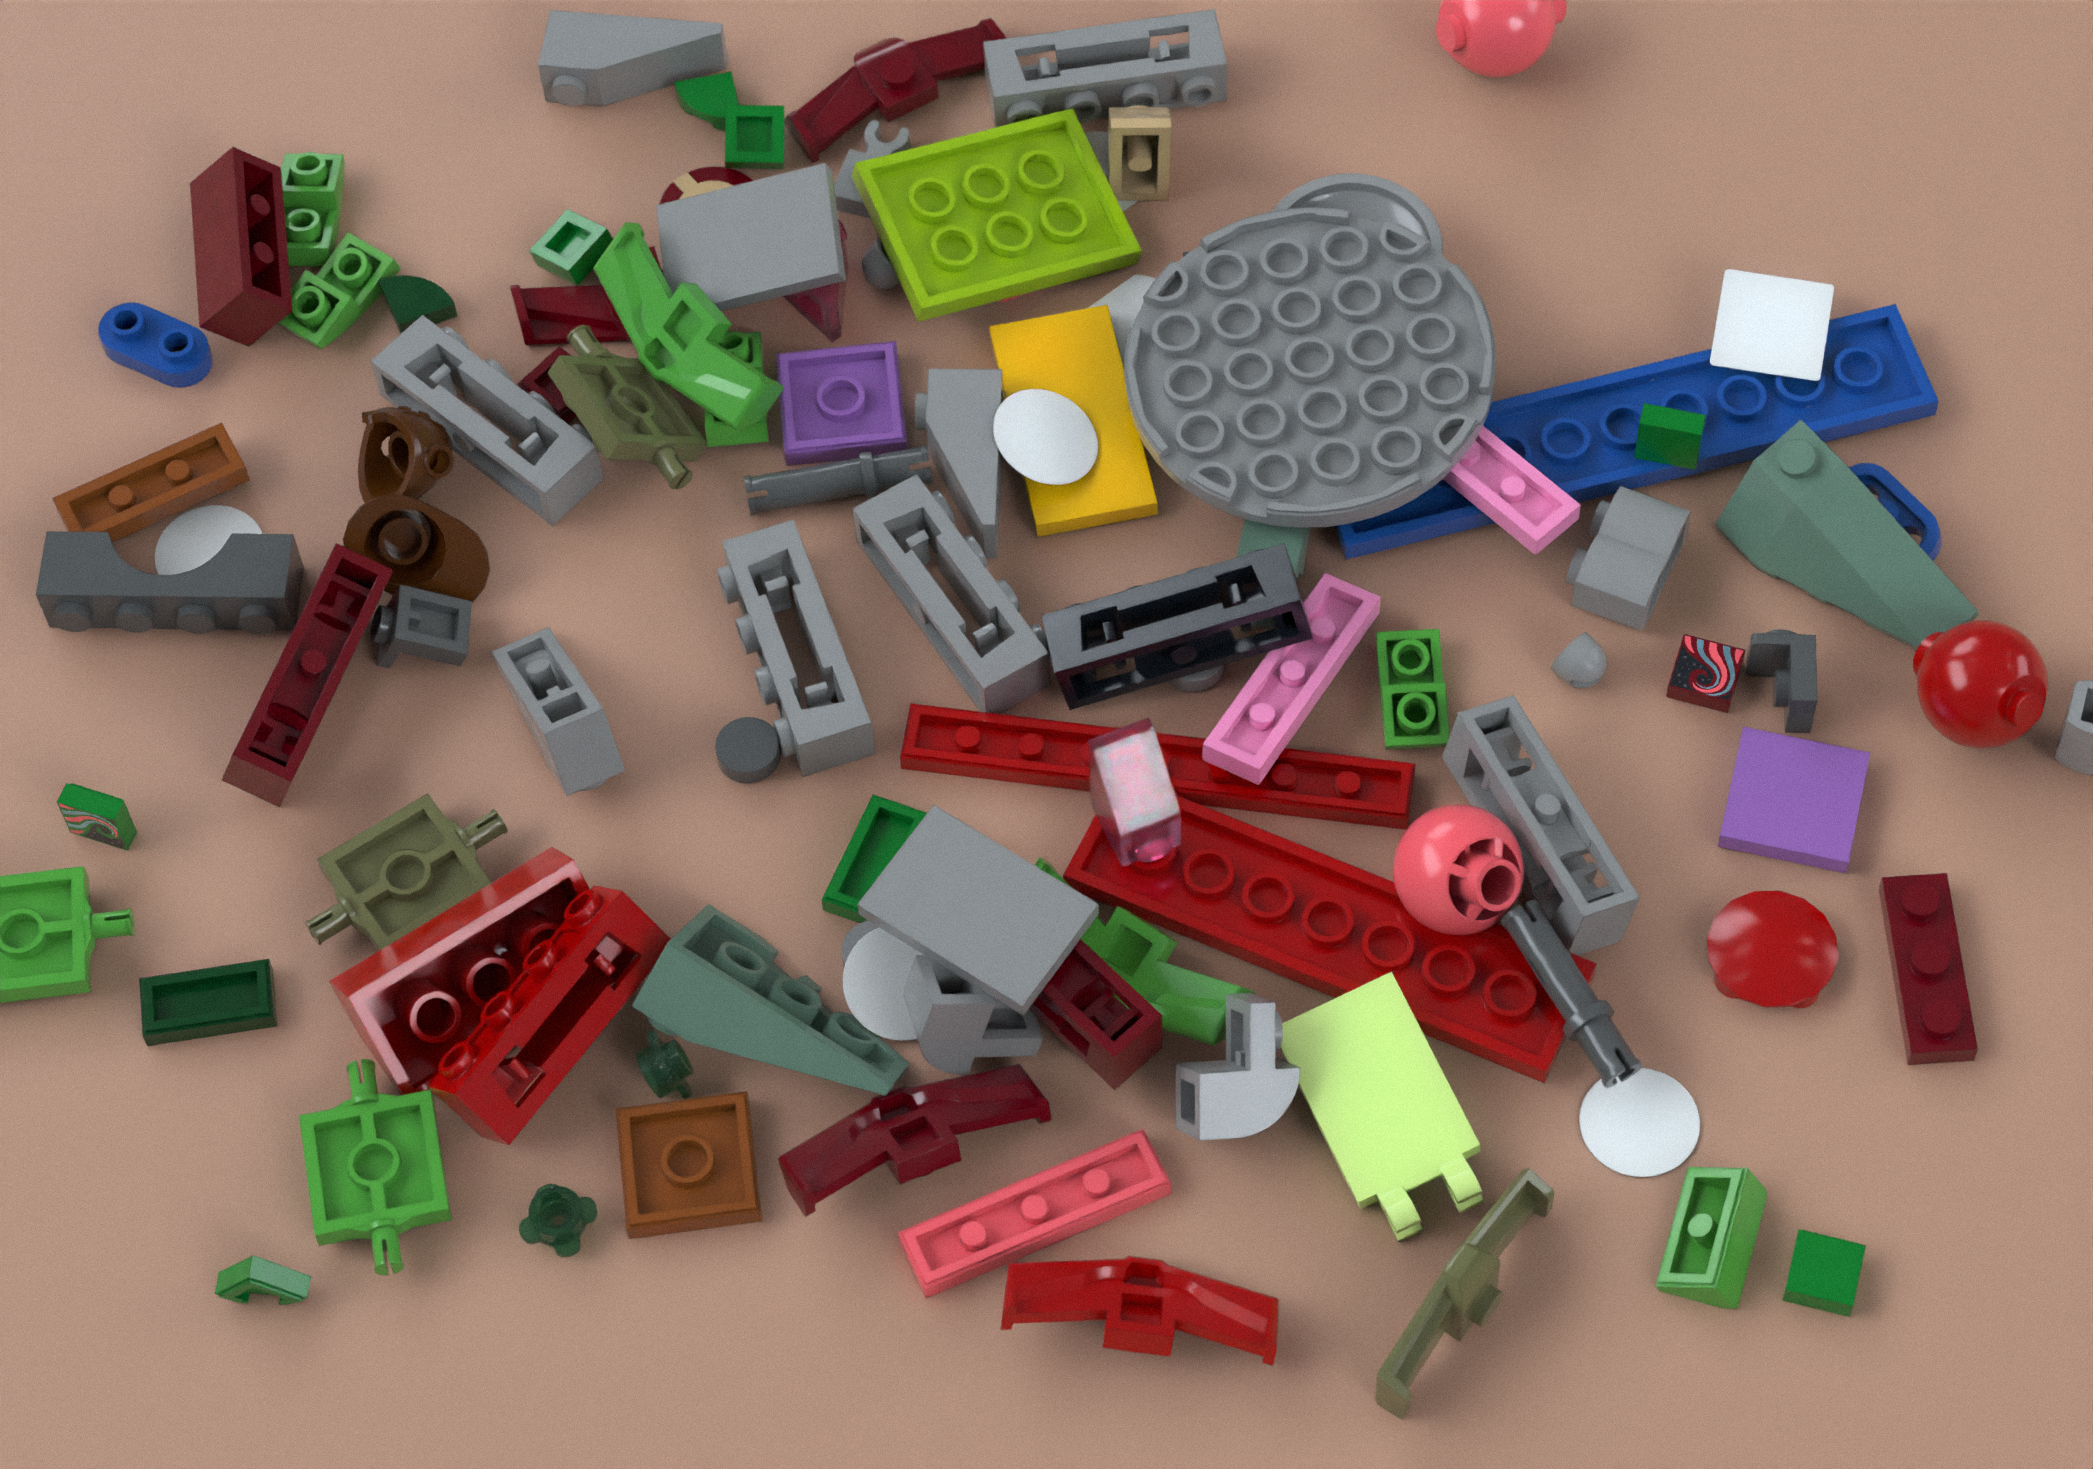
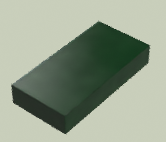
[139,959,277,1046]

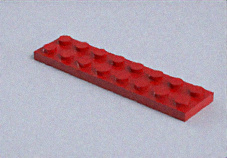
[1063,772,1597,1083]

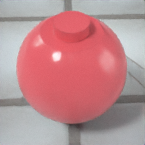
[1436,0,1567,78]
[1393,804,1524,935]

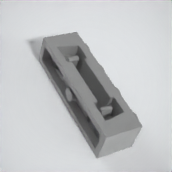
[983,9,1227,127]
[371,315,604,526]
[853,474,1051,714]
[716,519,875,777]
[1442,695,1640,956]

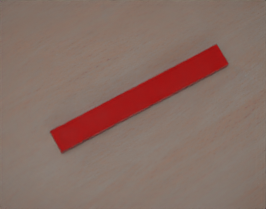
[900,703,1416,830]

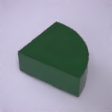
[378,276,458,334]

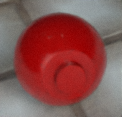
[1913,620,2048,749]

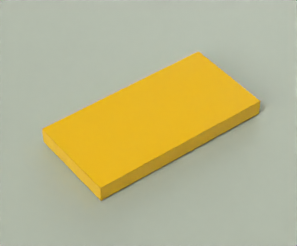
[989,305,1158,537]

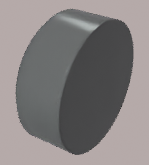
[715,717,781,783]

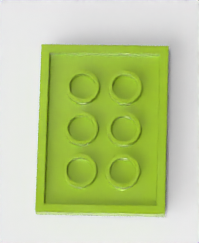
[852,108,1142,322]

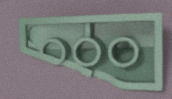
[1715,420,1979,650]
[632,904,910,1096]

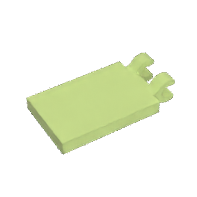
[1280,972,1484,1242]

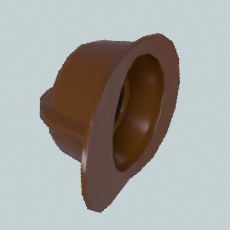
[343,494,490,603]

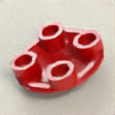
[1707,891,1838,1009]

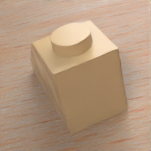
[1108,105,1171,201]

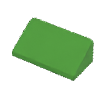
[1656,1167,1767,1309]

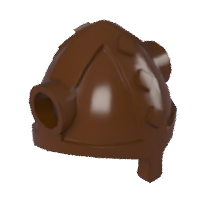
[358,406,454,503]

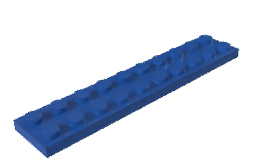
[1334,304,1939,560]

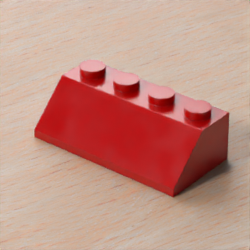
[329,847,630,1095]

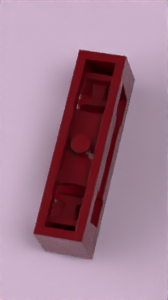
[222,543,393,807]
[1029,939,1162,1090]

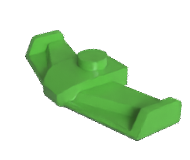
[593,222,784,430]
[1035,856,1255,1046]

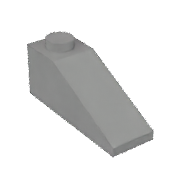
[538,10,728,106]
[915,369,1004,558]
[491,627,625,796]

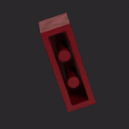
[190,147,292,347]

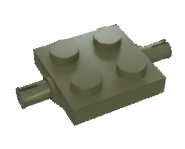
[547,325,708,490]
[305,793,508,951]

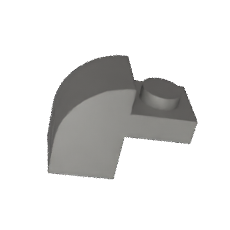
[904,955,1043,1075]
[1176,993,1300,1141]

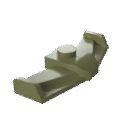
[1375,1169,1554,1419]

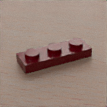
[1879,873,1978,1065]

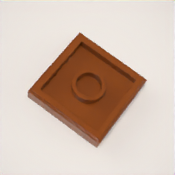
[615,1091,762,1239]

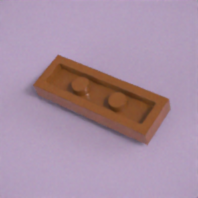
[52,422,250,542]

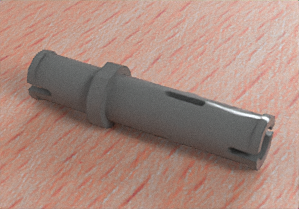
[744,444,933,516]
[1501,899,1642,1088]

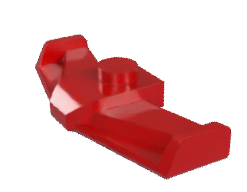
[1000,1256,1279,1366]

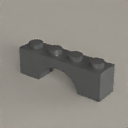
[36,531,304,634]

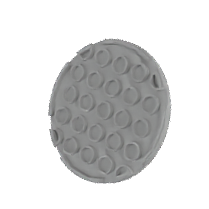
[1124,207,1496,528]

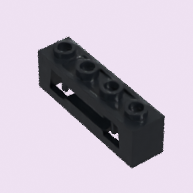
[1042,543,1313,710]

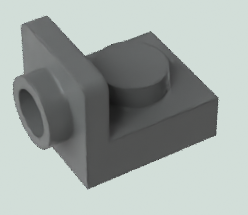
[370,585,472,668]
[1746,629,1817,733]

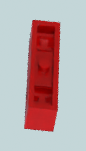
[428,885,671,1146]

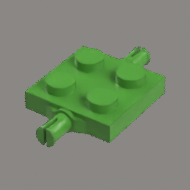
[0,866,135,1003]
[299,1059,452,1275]

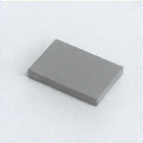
[656,163,846,311]
[857,805,1099,1016]

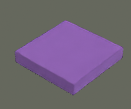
[776,341,908,466]
[1718,727,1870,873]

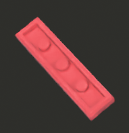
[898,1129,1172,1298]

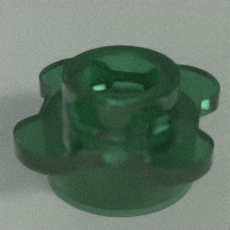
[636,1029,694,1099]
[519,1184,598,1257]

